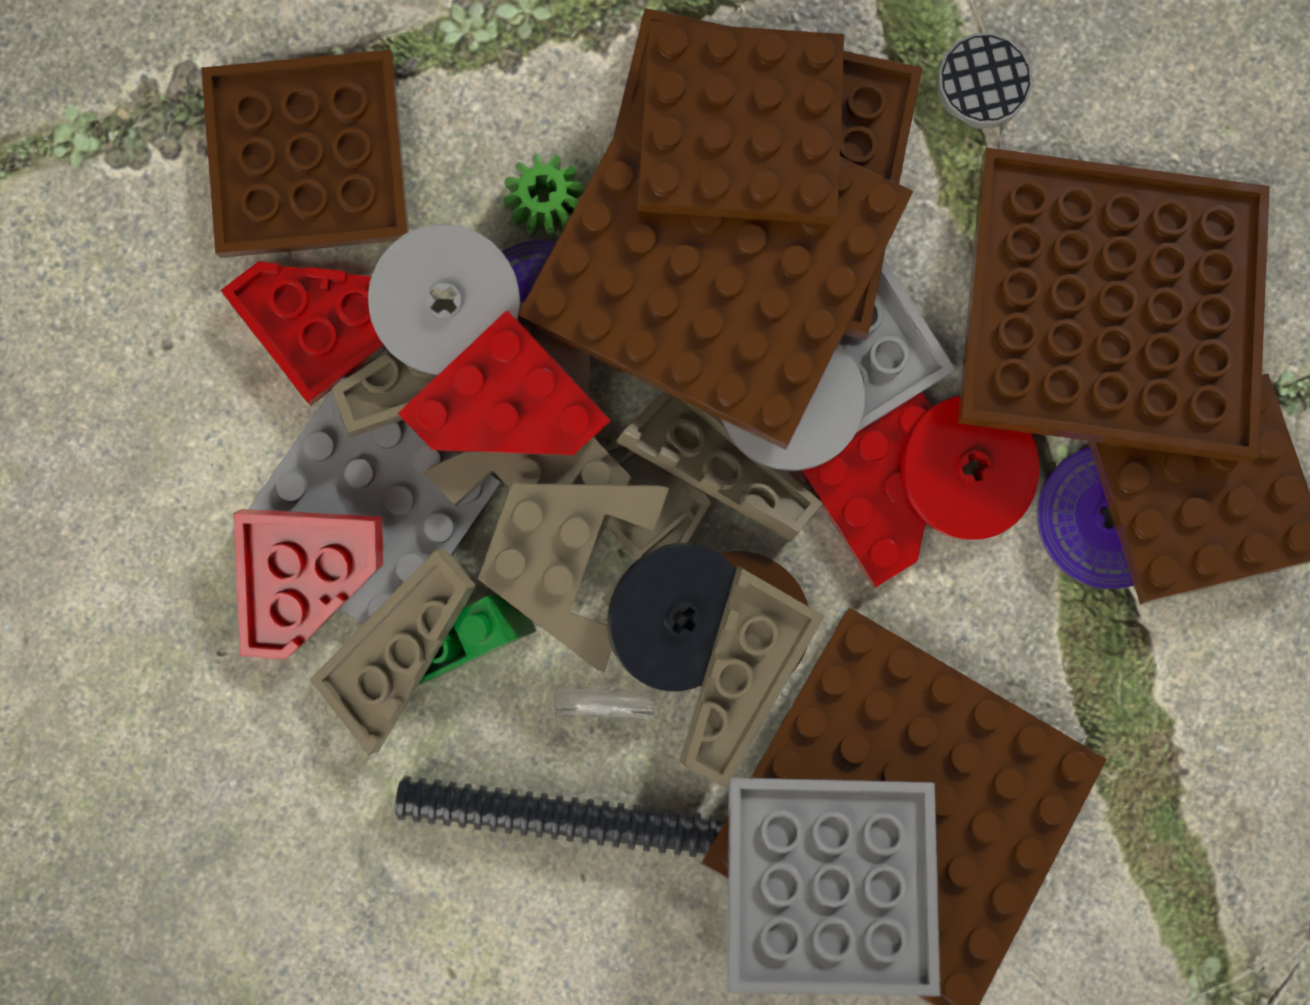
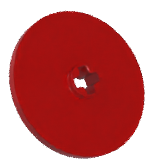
[901,396,1039,540]

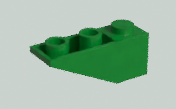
[418,593,537,686]

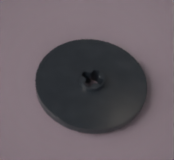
[607,543,736,692]

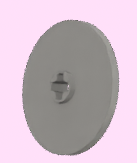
[368,224,520,375]
[721,343,865,471]

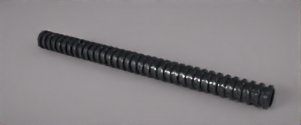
[395,775,727,858]

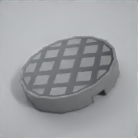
[936,33,1033,129]

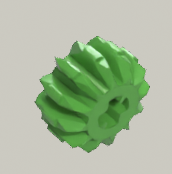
[503,153,584,237]

